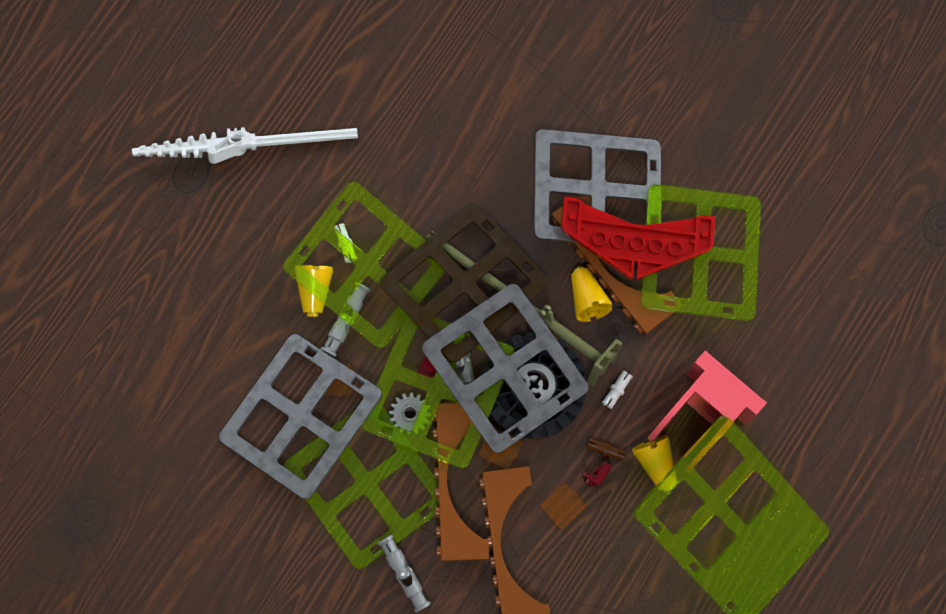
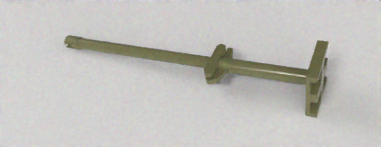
[426,231,622,387]

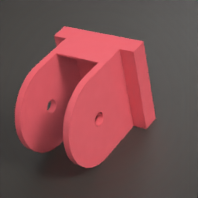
[647,351,767,473]

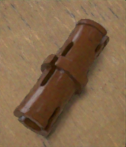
[586,437,627,462]

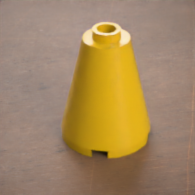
[295,265,333,317]
[571,267,612,322]
[632,435,676,492]

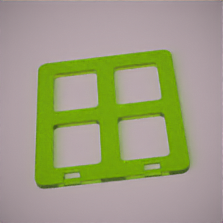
[283,182,444,348]
[641,184,761,321]
[362,316,515,468]
[284,402,439,569]

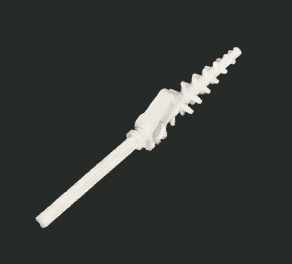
[132,127,358,164]

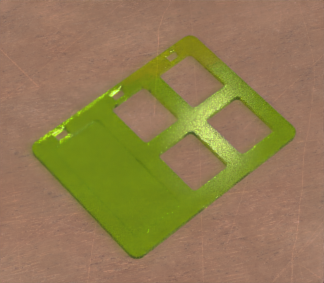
[634,416,829,614]

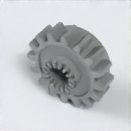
[389,393,432,436]

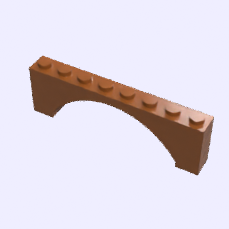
[551,195,683,336]
[432,403,489,562]
[479,466,550,614]

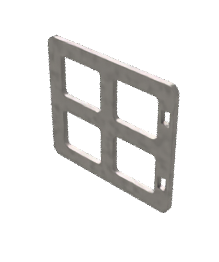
[534,129,661,243]
[422,284,588,453]
[219,334,382,499]

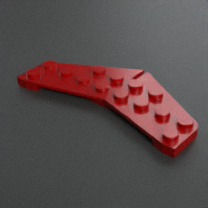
[561,196,715,281]

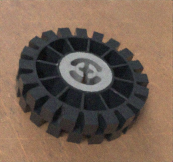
[482,332,587,440]

